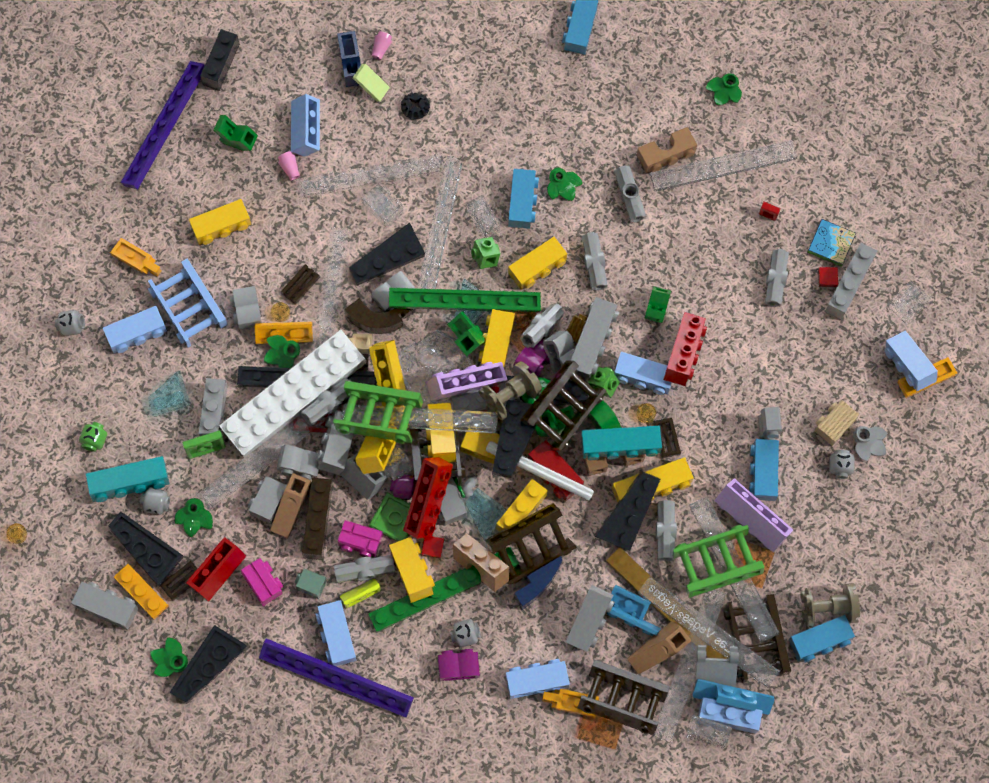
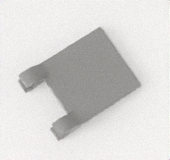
[695,645,739,687]

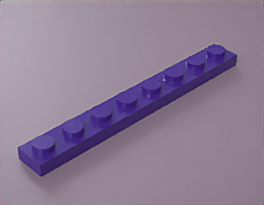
[120,61,205,190]
[259,638,414,718]

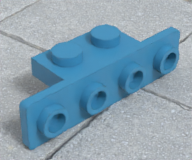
[606,585,661,636]
[692,679,775,715]

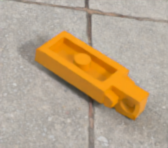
[110,238,162,277]
[542,689,599,718]

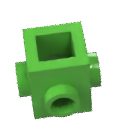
[471,237,501,269]
[588,367,620,398]

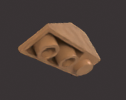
[270,473,311,539]
[627,621,691,674]

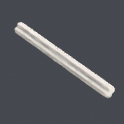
[486,441,594,500]

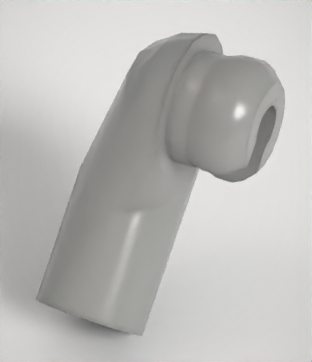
[462,476,478,498]

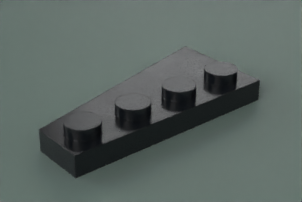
[349,222,426,286]
[108,511,183,588]
[170,625,248,704]

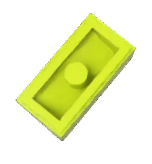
[340,579,381,608]

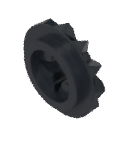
[401,91,430,120]

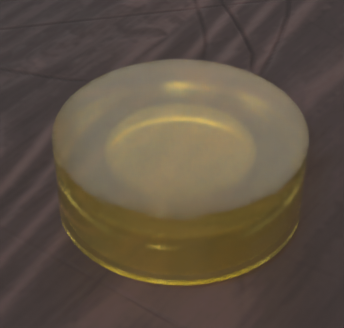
[271,302,290,322]
[637,403,656,423]
[6,523,27,544]

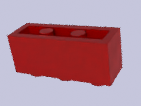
[528,440,584,501]
[186,537,246,602]

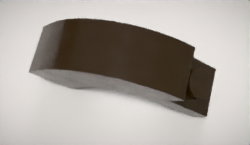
[344,298,413,334]

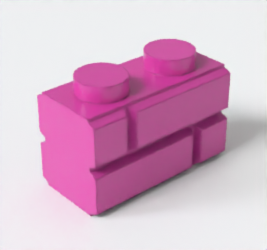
[338,520,383,557]
[241,558,283,606]

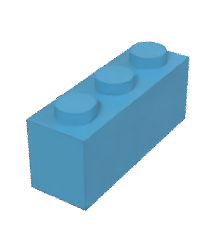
[562,0,598,55]
[508,169,539,229]
[749,439,779,501]
[788,615,855,663]

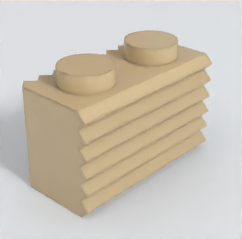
[815,400,859,446]

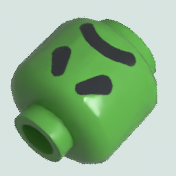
[79,422,107,452]

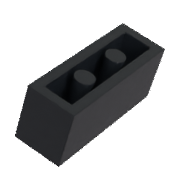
[200,29,240,91]

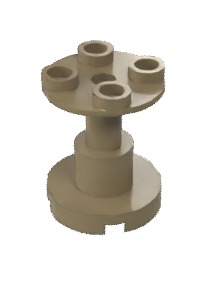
[478,361,542,420]
[800,583,860,628]

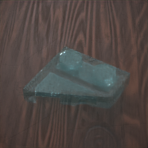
[148,371,191,417]
[466,488,507,541]

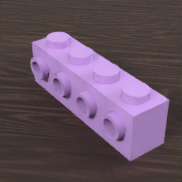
[426,362,507,401]
[714,478,793,552]

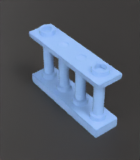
[148,258,228,347]

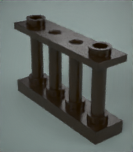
[520,360,607,451]
[409,410,466,487]
[485,503,577,585]
[723,594,791,683]
[578,659,670,736]

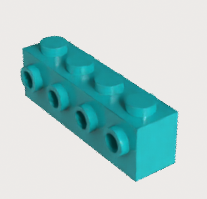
[581,425,662,460]
[86,456,170,502]

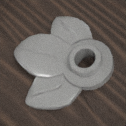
[853,426,888,461]

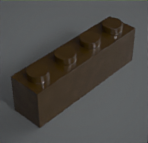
[302,477,333,560]

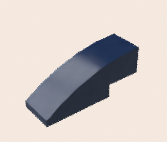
[337,31,361,87]
[514,556,563,610]

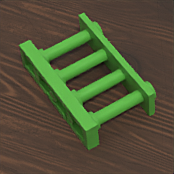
[333,381,423,444]
[672,525,765,598]

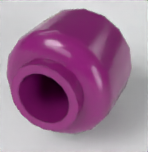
[390,473,415,500]

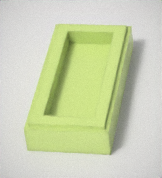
[353,64,390,102]

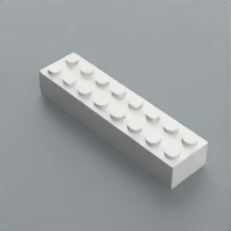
[219,330,366,459]

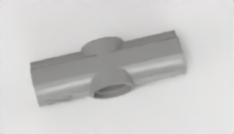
[614,165,646,223]
[582,232,608,290]
[765,249,789,307]
[520,303,565,348]
[301,378,351,426]
[656,500,677,561]
[334,555,395,583]

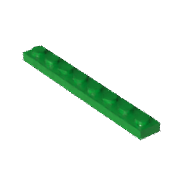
[389,288,541,313]
[368,547,519,633]

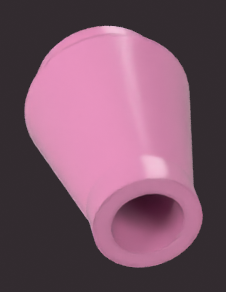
[371,31,392,60]
[278,151,300,181]

